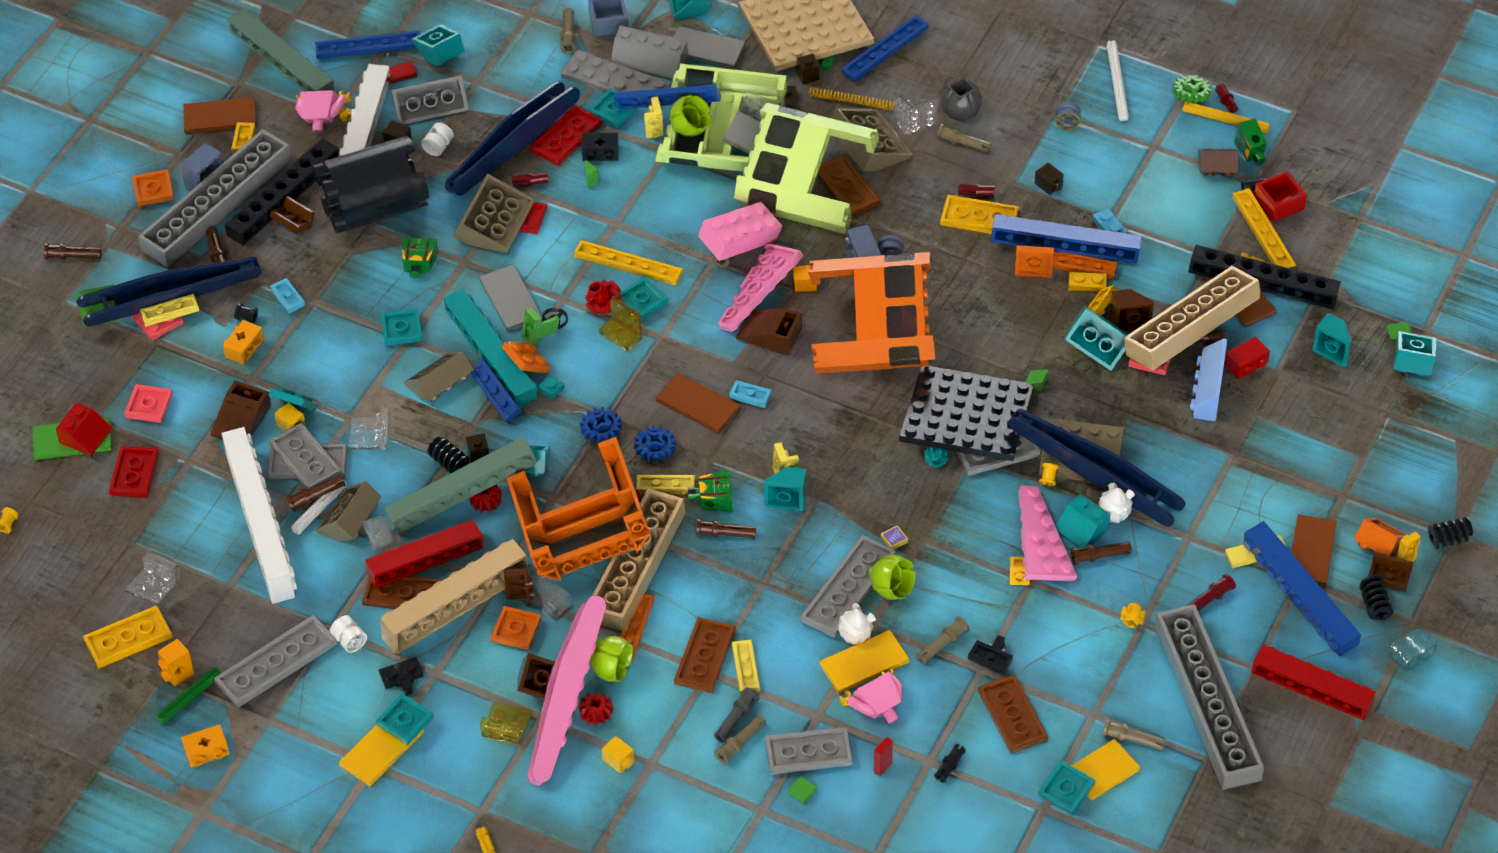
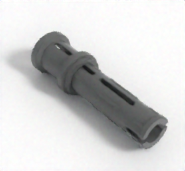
[714,687,759,743]

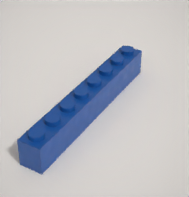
[991,214,1141,263]
[1243,521,1361,656]

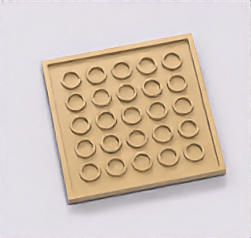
[739,0,874,71]

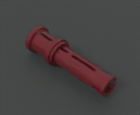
[1185,574,1236,611]

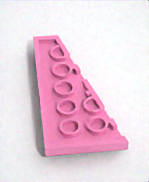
[718,243,804,332]
[1018,485,1077,581]

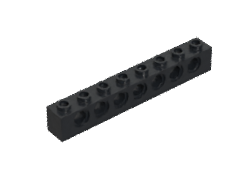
[225,138,339,246]
[1188,245,1341,310]

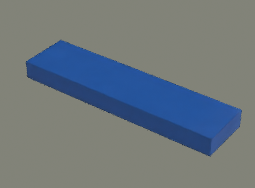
[470,359,522,424]

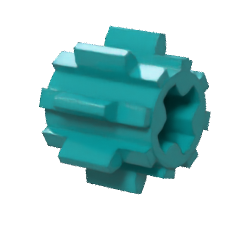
[924,446,948,468]

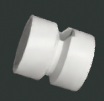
[421,123,454,157]
[330,615,367,653]

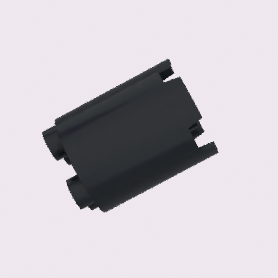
[313,136,430,234]

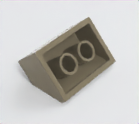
[404,351,473,402]
[316,481,382,542]

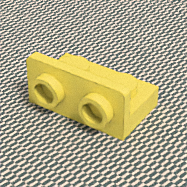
[644,97,664,138]
[773,443,799,474]

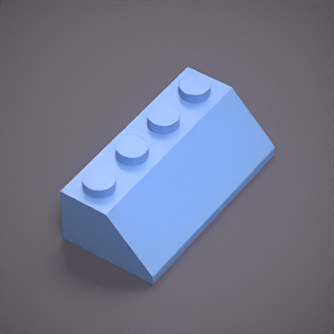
[1190,339,1227,421]

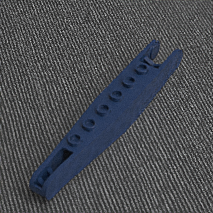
[445,82,580,196]
[76,257,262,326]
[1008,409,1186,527]

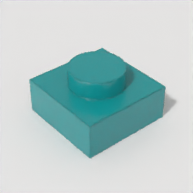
[538,375,565,399]

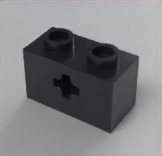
[582,133,619,161]

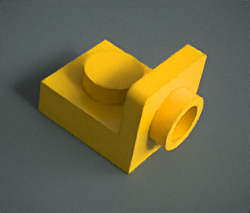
[1010,556,1030,585]

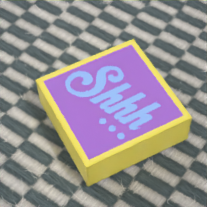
[881,525,908,550]

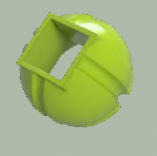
[669,95,712,137]
[868,555,916,600]
[589,636,633,682]

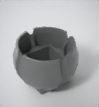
[941,77,982,120]

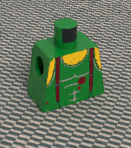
[1234,118,1267,165]
[402,237,438,278]
[688,470,732,512]

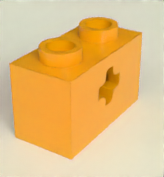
[223,320,264,365]
[157,639,194,687]
[181,724,230,768]

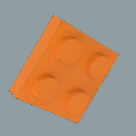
[132,169,174,207]
[1015,245,1054,278]
[502,341,551,373]
[491,606,542,651]

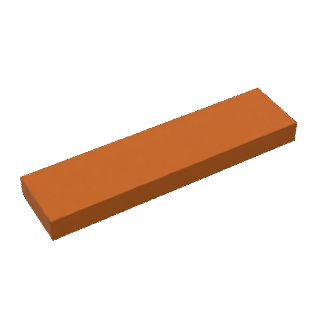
[1053,251,1118,280]
[620,594,655,662]

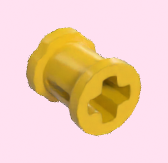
[1039,463,1060,486]
[0,507,19,533]

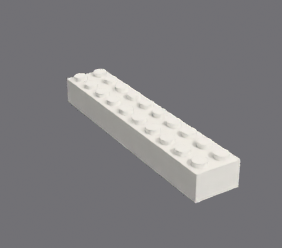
[222,427,297,604]

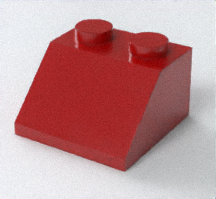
[56,402,112,456]

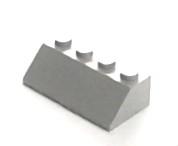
[611,25,688,80]
[390,75,469,124]

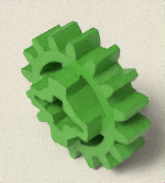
[1173,74,1212,104]

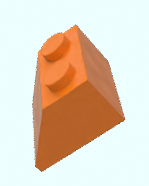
[1354,517,1406,557]

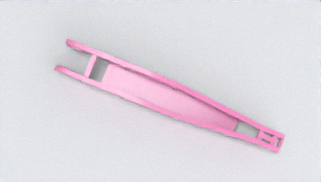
[527,595,606,786]

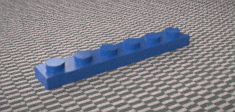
[841,15,928,82]
[315,31,420,59]
[613,84,721,109]

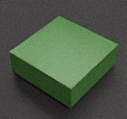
[788,776,817,804]

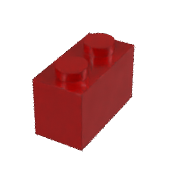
[1224,337,1270,379]

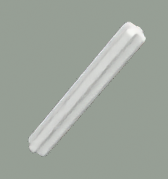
[291,480,347,535]

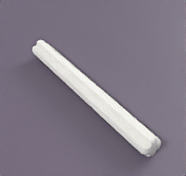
[1107,40,1129,122]

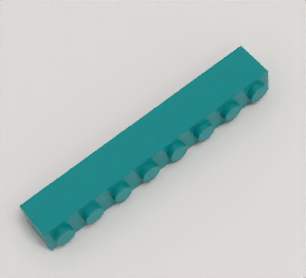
[444,289,538,407]

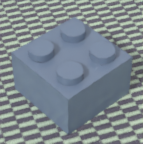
[588,0,629,37]
[180,143,223,191]

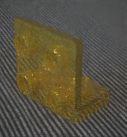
[599,297,642,352]
[480,702,532,745]

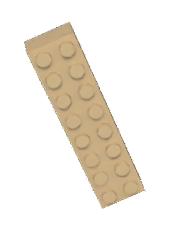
[1124,266,1260,371]
[592,489,685,631]
[380,539,527,655]

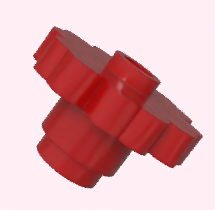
[585,280,622,315]

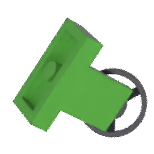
[521,307,568,347]

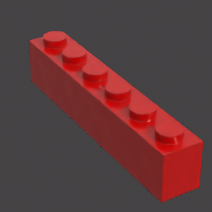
[365,519,484,589]
[1252,644,1376,721]

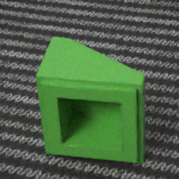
[584,160,599,188]
[1387,322,1412,344]
[1025,369,1049,392]

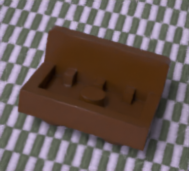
[270,196,314,233]
[1368,553,1413,592]
[504,568,534,607]

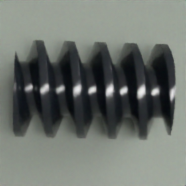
[427,437,470,473]
[1428,517,1473,549]
[1359,575,1394,620]

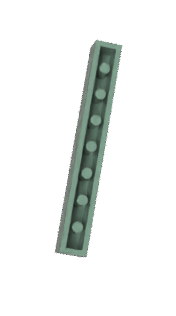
[227,9,334,92]
[384,436,537,534]

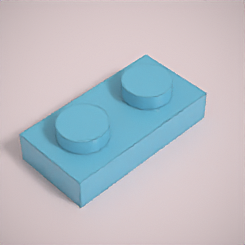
[1092,208,1128,234]
[270,278,305,314]
[729,380,772,408]

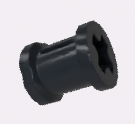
[234,303,258,324]

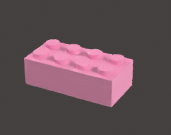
[698,202,782,261]

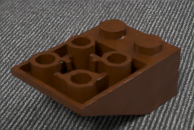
[736,308,802,355]
[211,380,271,440]

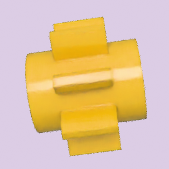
[1120,603,1146,628]

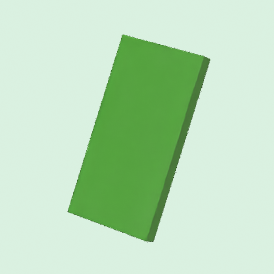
[33,417,112,460]

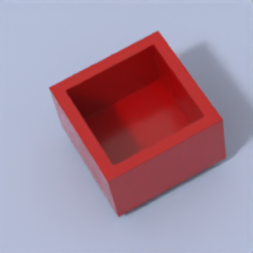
[1254,171,1307,222]

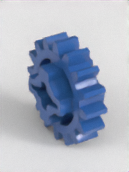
[580,407,622,444]
[634,425,676,463]

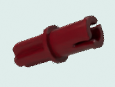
[1215,84,1238,114]
[512,172,548,187]
[958,183,994,198]

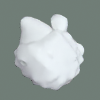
[1099,483,1135,523]
[838,603,876,645]

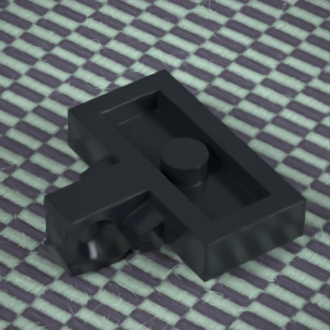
[968,635,1013,675]
[378,657,423,696]

